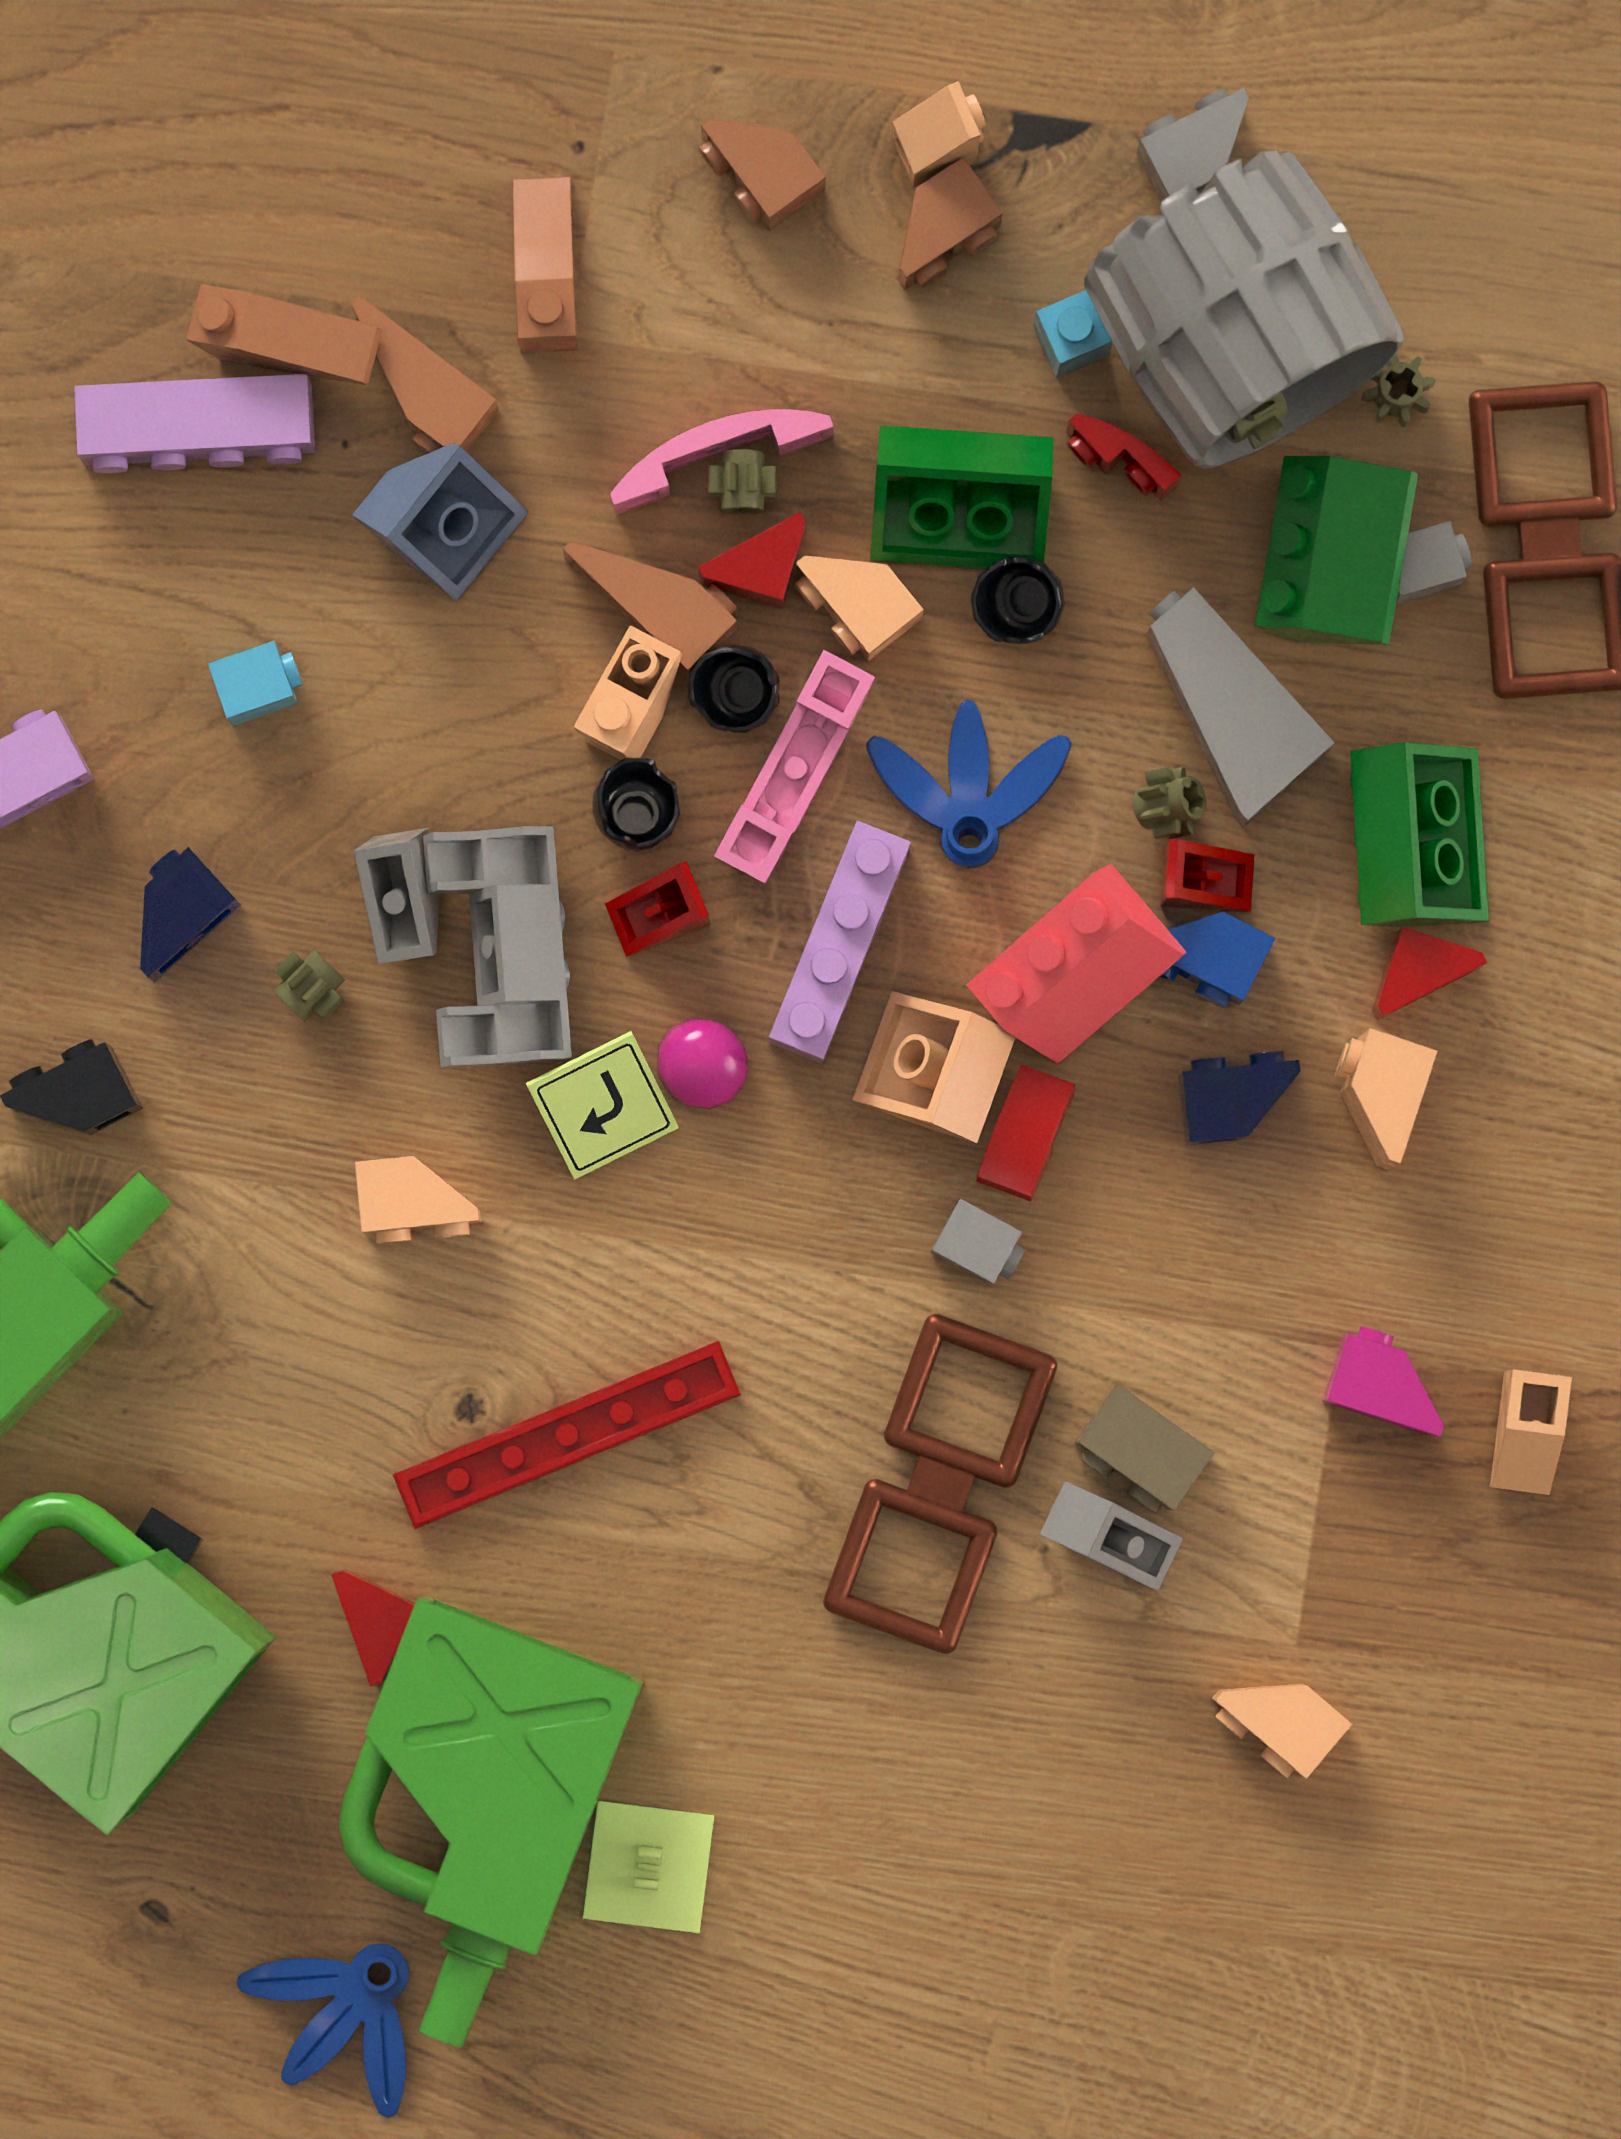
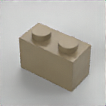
[1075,1384,1215,1513]

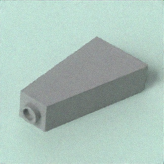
[1147,587,1334,827]

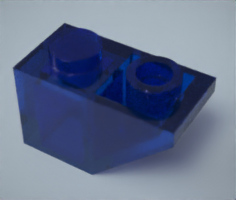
[1178,1051,1301,1146]

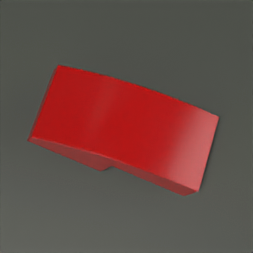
[1066,413,1182,501]
[976,1064,1075,1202]

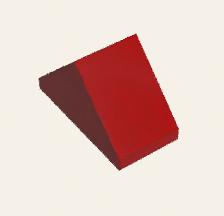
[698,512,806,609]
[1160,839,1255,912]
[605,861,710,957]
[1372,927,1487,1020]
[331,1570,416,1687]

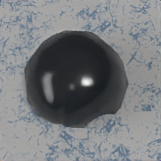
[971,556,1065,644]
[688,644,780,733]
[592,758,680,852]

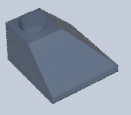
[352,443,529,601]

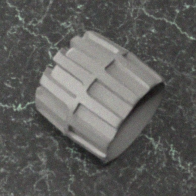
[1084,150,1404,469]

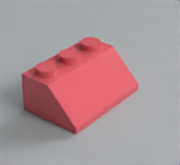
[966,863,1187,1064]

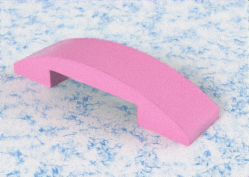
[610,409,834,515]
[714,650,876,884]

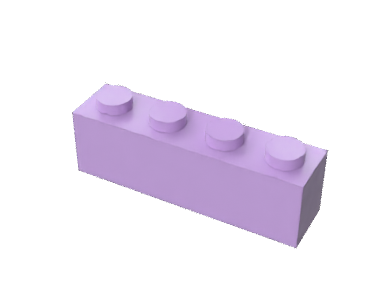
[74,374,315,474]
[0,709,95,829]
[769,820,911,1064]

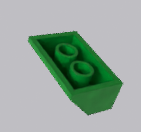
[870,425,1053,569]
[1255,456,1418,645]
[1350,742,1489,927]

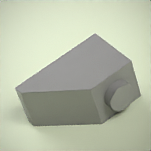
[354,828,440,964]
[1040,1481,1183,1591]

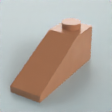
[513,177,579,353]
[186,284,382,386]
[351,295,499,454]
[563,541,738,678]

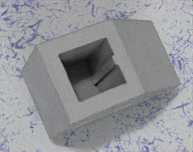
[1137,88,1249,203]

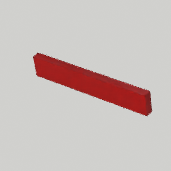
[393,1341,741,1529]

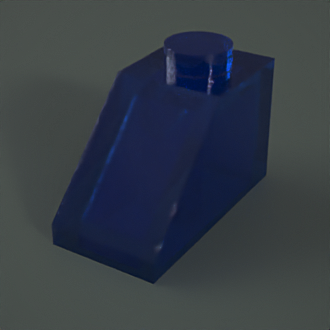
[140,847,241,983]

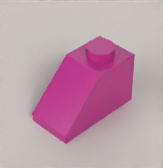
[1322,1326,1444,1437]

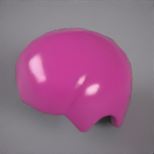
[657,1018,748,1110]

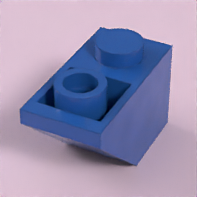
[1160,912,1275,1008]

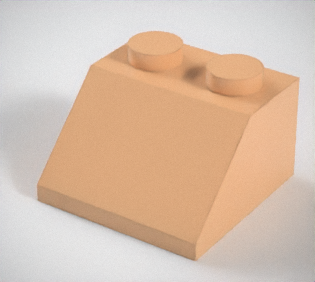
[852,991,1016,1143]
[1335,1028,1437,1170]

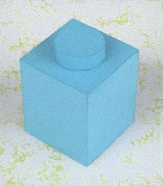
[1033,290,1113,378]
[208,641,303,726]

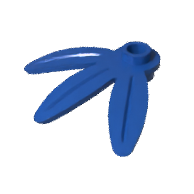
[866,700,1072,868]
[237,1944,409,2117]

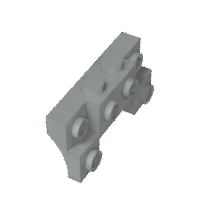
[423,826,572,1068]

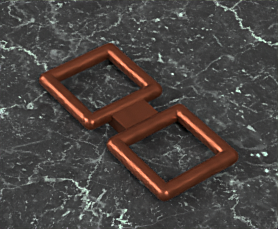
[1469,381,1621,699]
[823,1314,1058,1654]

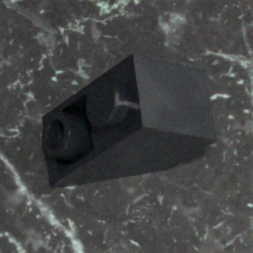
[0,1039,143,1135]

